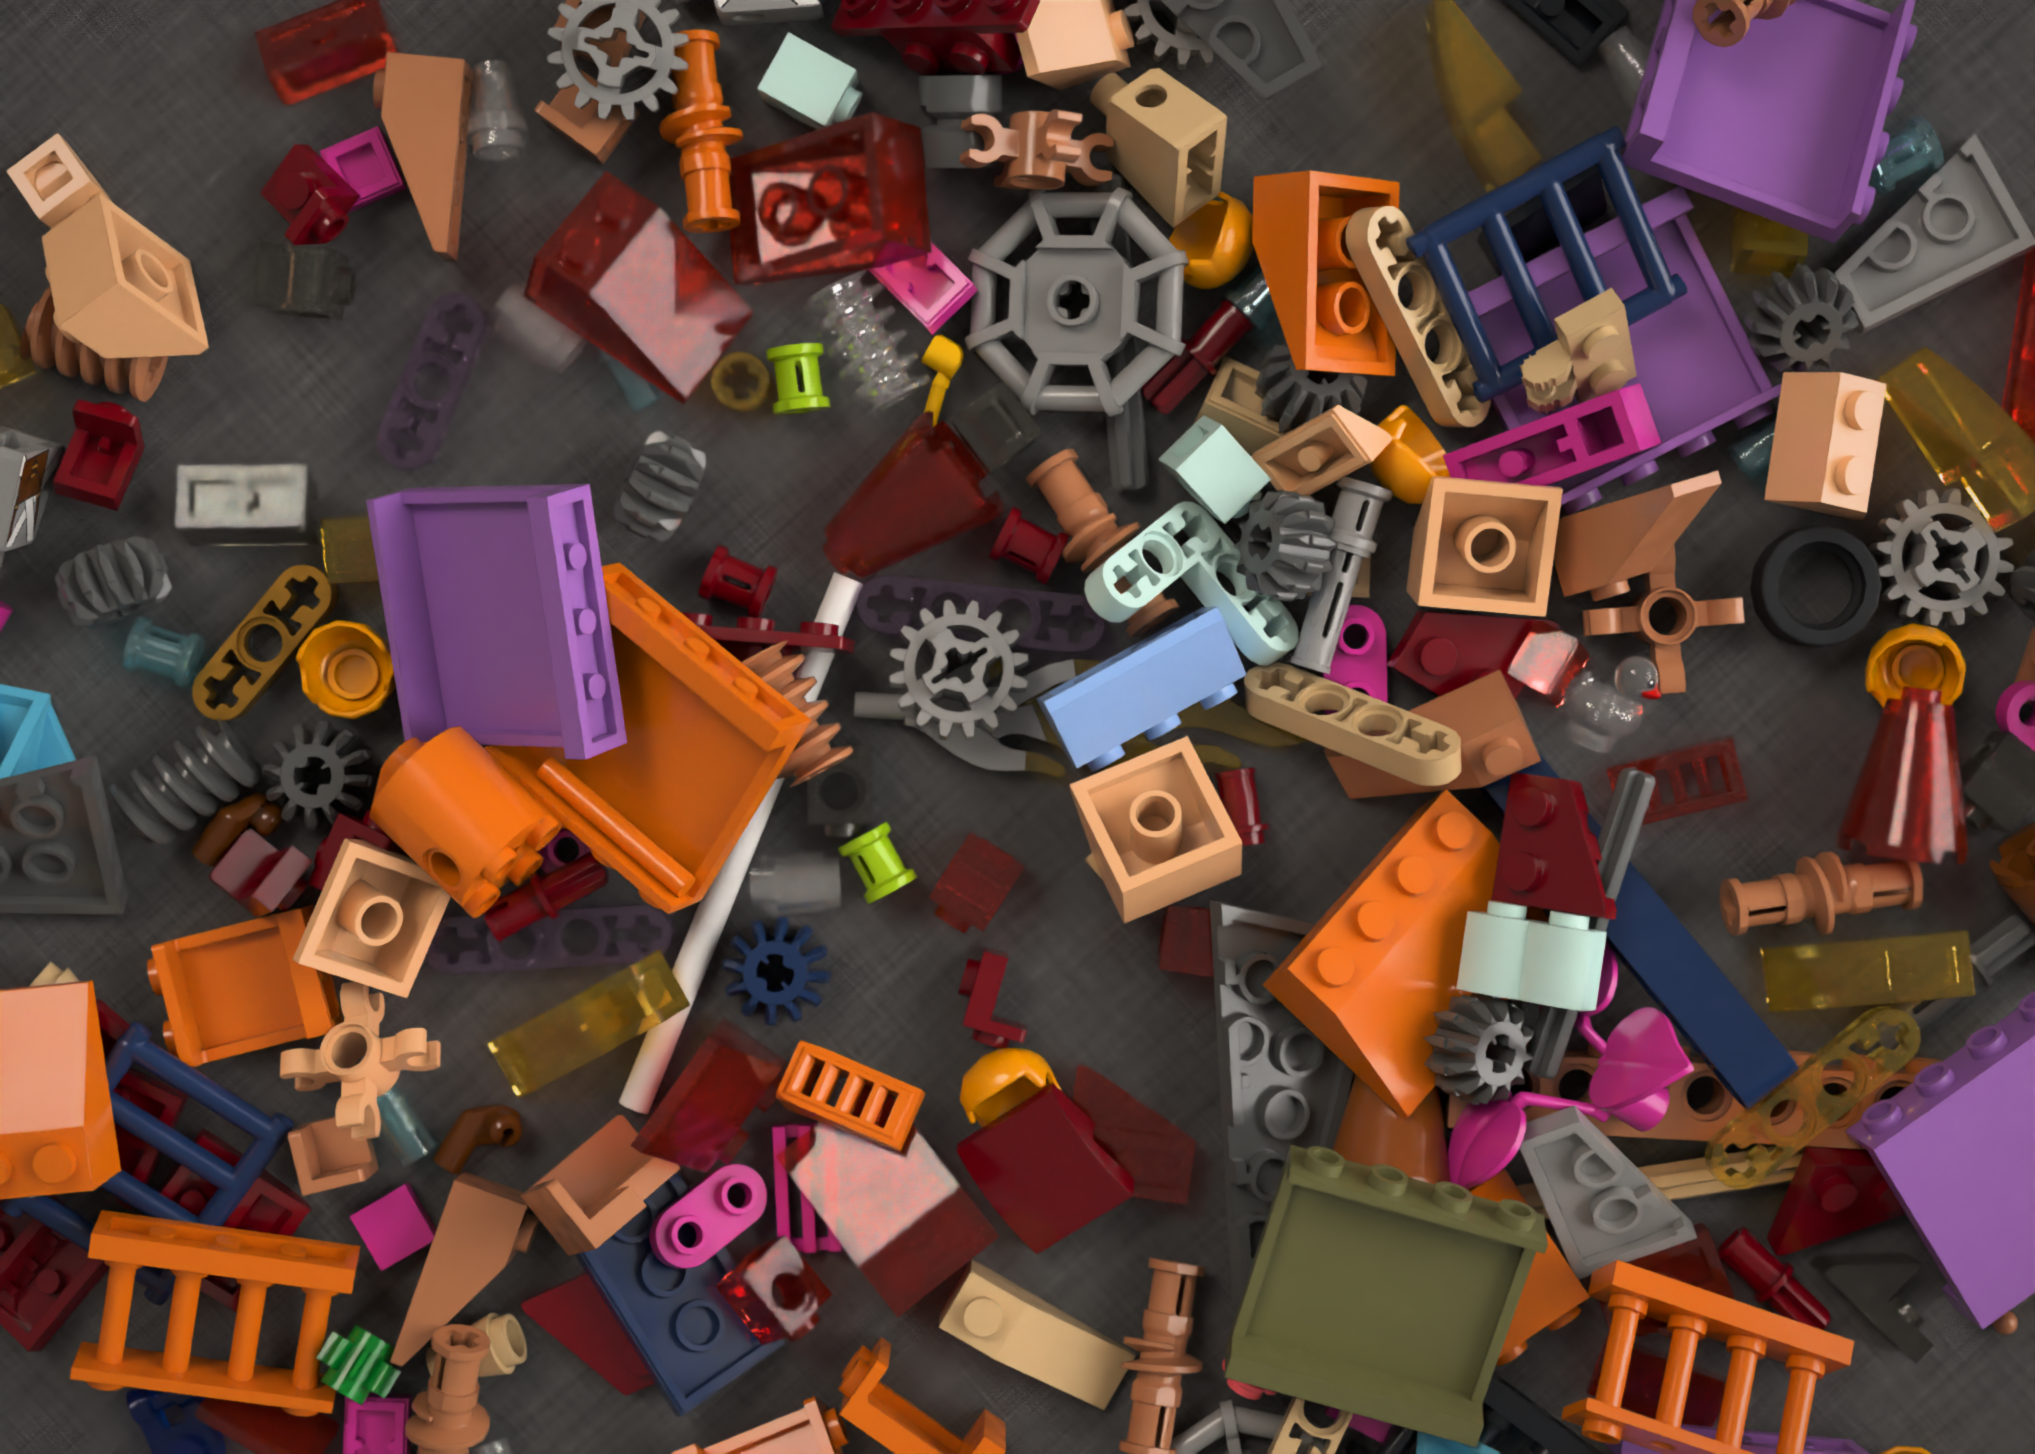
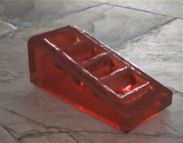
[1606,734,1749,825]

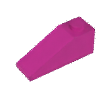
[1443,383,1662,486]

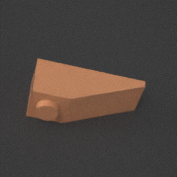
[373,52,474,261]
[1553,471,1722,602]
[1324,670,1541,799]
[390,1171,539,1367]

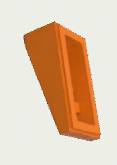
[776,1040,926,1152]

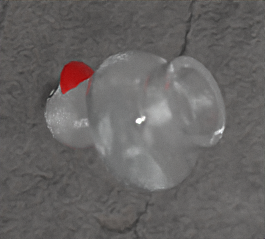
[1563,656,1662,753]

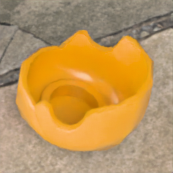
[1169,191,1254,289]
[1370,405,1450,504]
[296,620,396,719]
[1865,623,1966,719]
[959,1048,1061,1127]

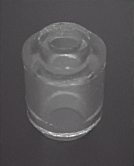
[493,281,591,374]
[749,851,842,918]

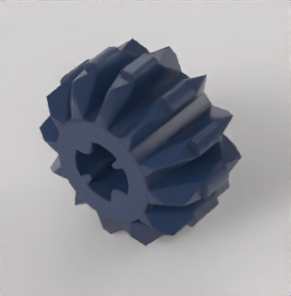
[722,916,832,1026]

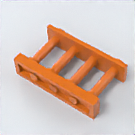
[70,1210,361,1416]
[1561,1260,1854,1454]

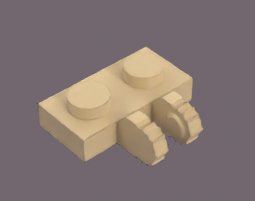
[1520,288,1637,414]

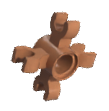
[959,109,1114,191]
[1582,544,1744,694]

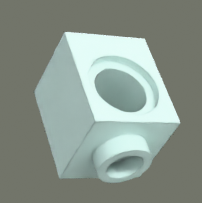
[757,32,863,137]
[1158,415,1271,524]

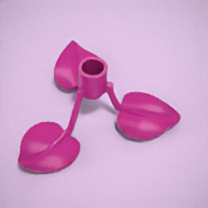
[1448,941,1694,1190]

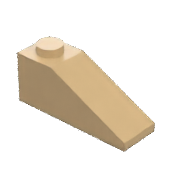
[939,1259,1136,1410]

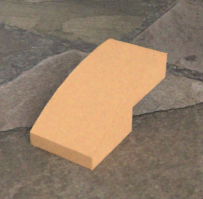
[7,133,114,229]

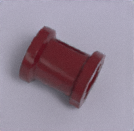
[988,506,1070,585]
[698,544,779,618]

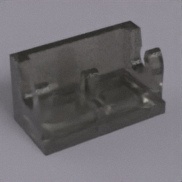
[175,464,320,546]

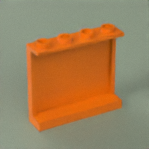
[484,562,812,914]

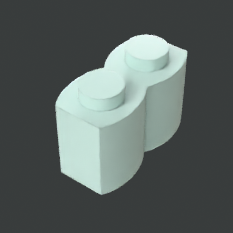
[1456,901,1607,1011]

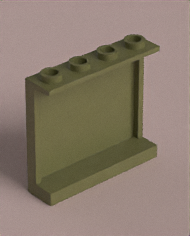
[1224,1145,1548,1447]

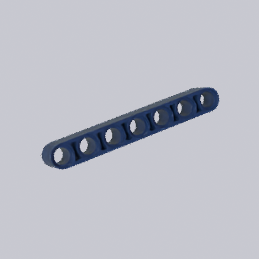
[1478,752,1799,1110]

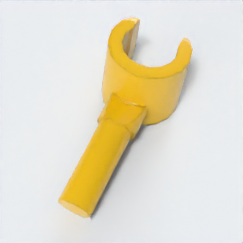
[921,335,964,428]

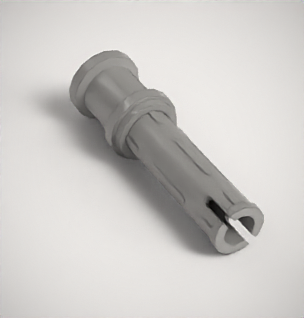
[1290,476,1393,674]

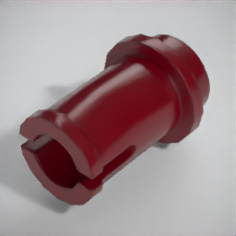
[1214,767,1270,847]

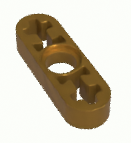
[192,565,338,721]

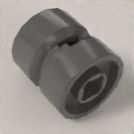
[919,75,1003,168]

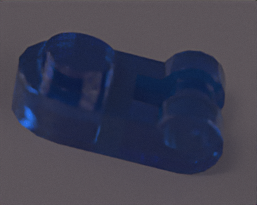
[126,1388,226,1454]

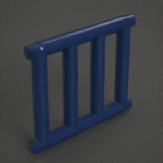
[1406,126,1688,403]
[0,1021,295,1306]

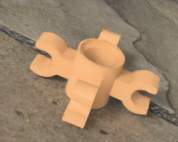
[280,981,441,1141]

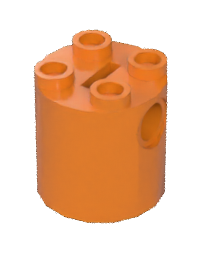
[369,726,563,919]

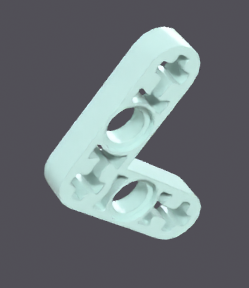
[1084,501,1299,666]

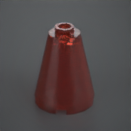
[822,410,1004,578]
[1835,686,1969,864]

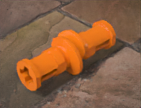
[659,29,744,233]

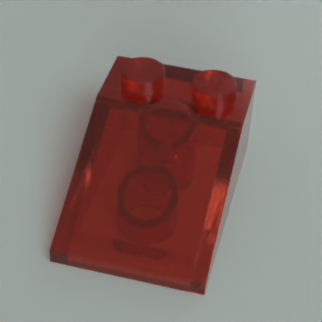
[729,112,932,286]
[523,171,754,405]
[630,1017,786,1173]
[776,1086,1000,1317]

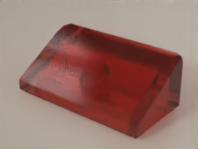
[255,0,400,105]
[1586,1333,1727,1427]
[194,1397,339,1454]

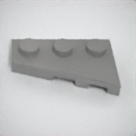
[1834,134,2035,335]
[1520,1105,1697,1280]

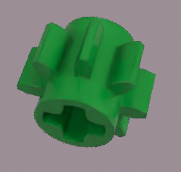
[316,1325,401,1405]

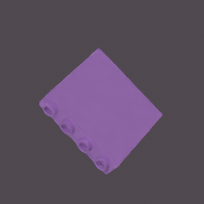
[1620,0,1917,243]
[1468,186,1782,515]
[366,484,627,760]
[1845,991,2035,1330]

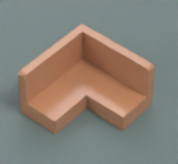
[520,1115,681,1256]

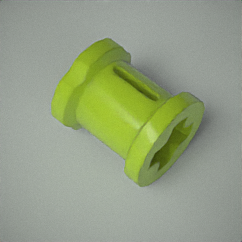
[766,343,831,415]
[838,821,917,904]

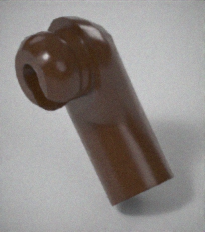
[192,792,285,867]
[432,1103,523,1175]

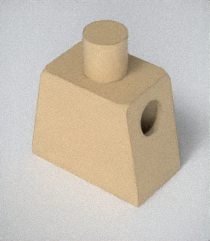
[1090,68,1227,228]

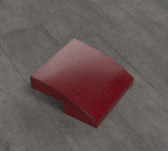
[956,1083,1135,1254]
[140,1128,311,1312]
[0,1195,110,1352]

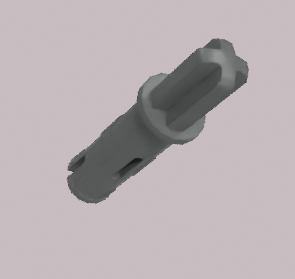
[1863,914,2035,1055]

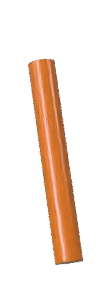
[537,757,696,897]

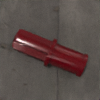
[1141,299,1254,415]
[483,852,609,942]
[1715,1226,1831,1330]

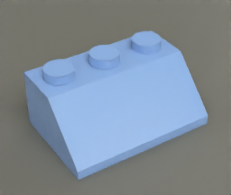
[1036,607,1247,772]

